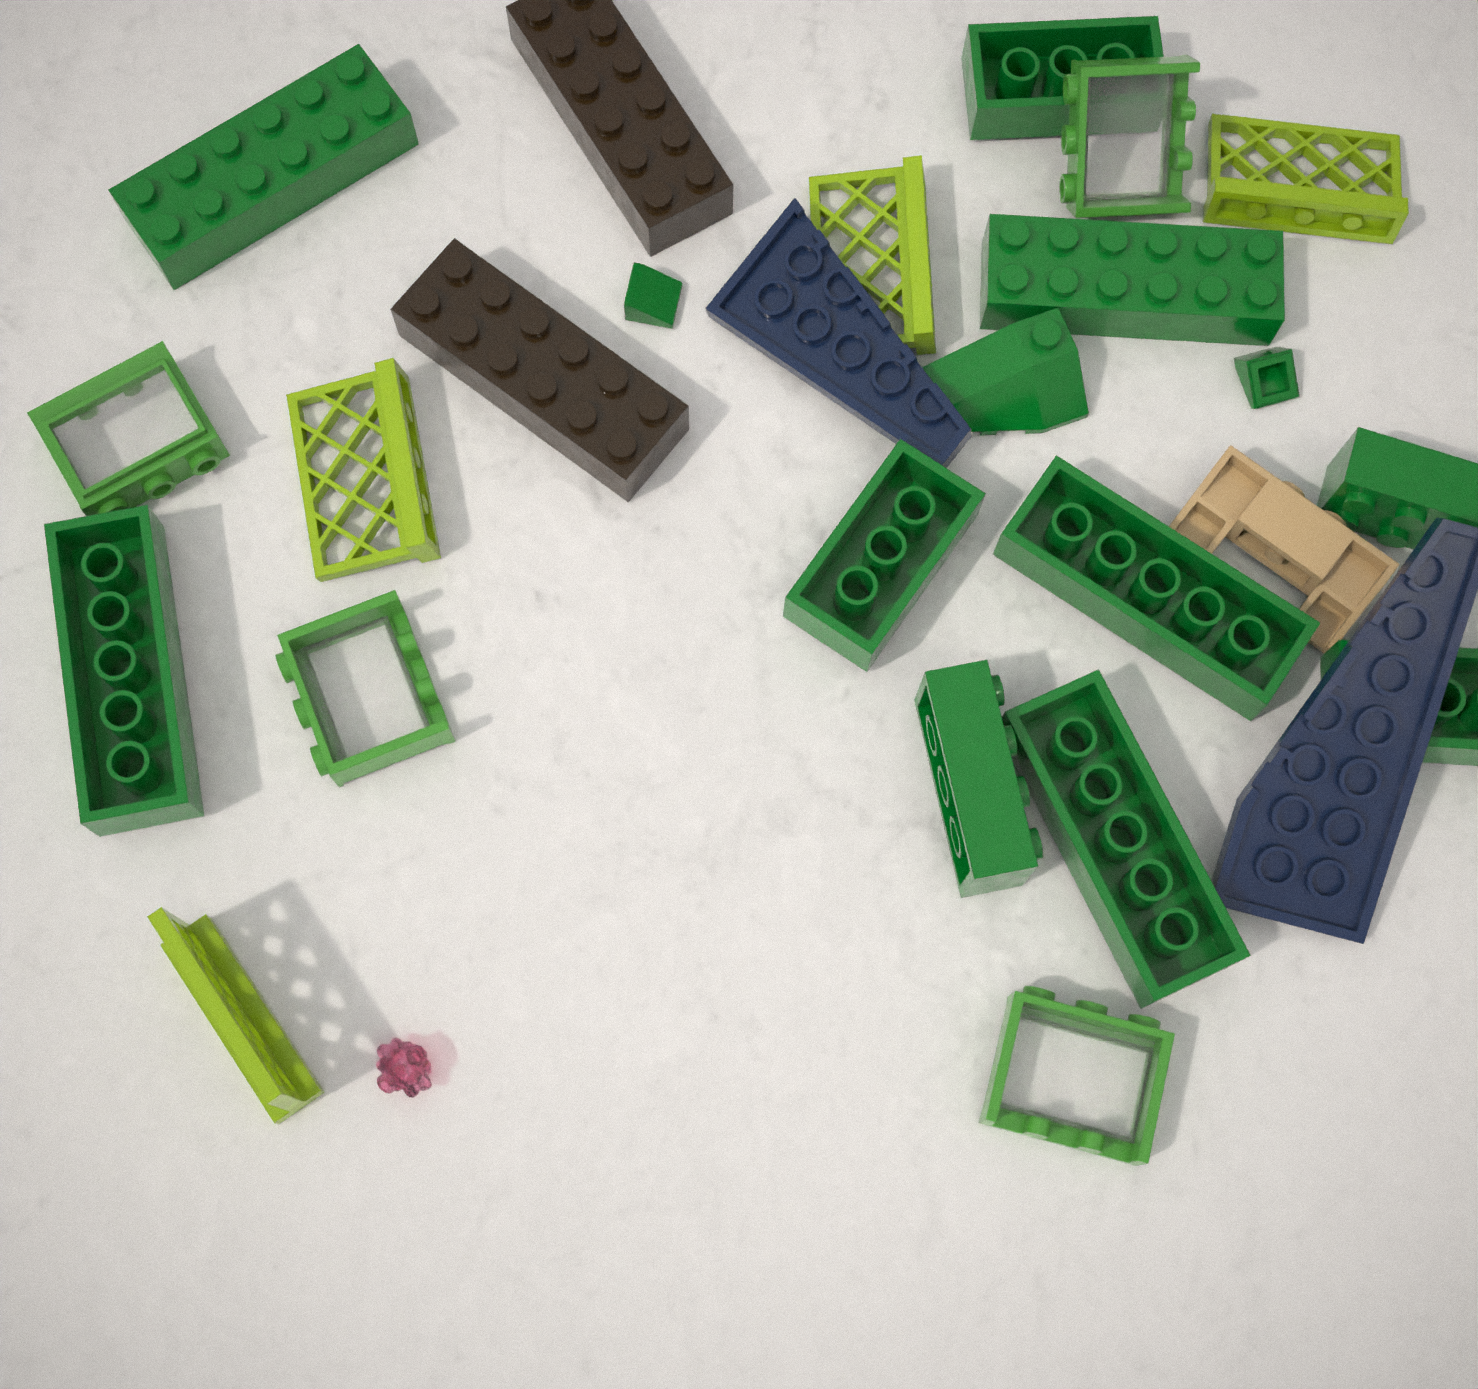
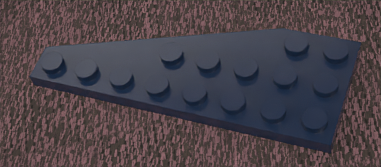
[1211,517,1478,944]

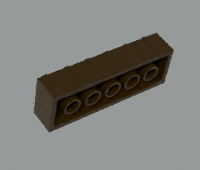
[506,0,733,257]
[390,238,689,502]

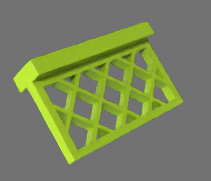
[1203,113,1409,244]
[809,155,936,355]
[286,358,441,582]
[147,907,325,1124]

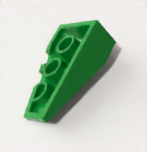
[922,308,1089,436]

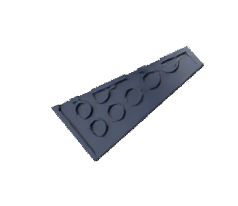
[705,198,972,468]

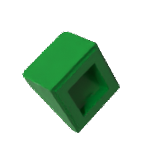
[624,262,683,329]
[1234,347,1300,409]

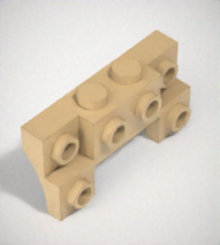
[1169,445,1400,653]

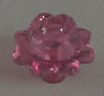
[376,1037,432,1098]

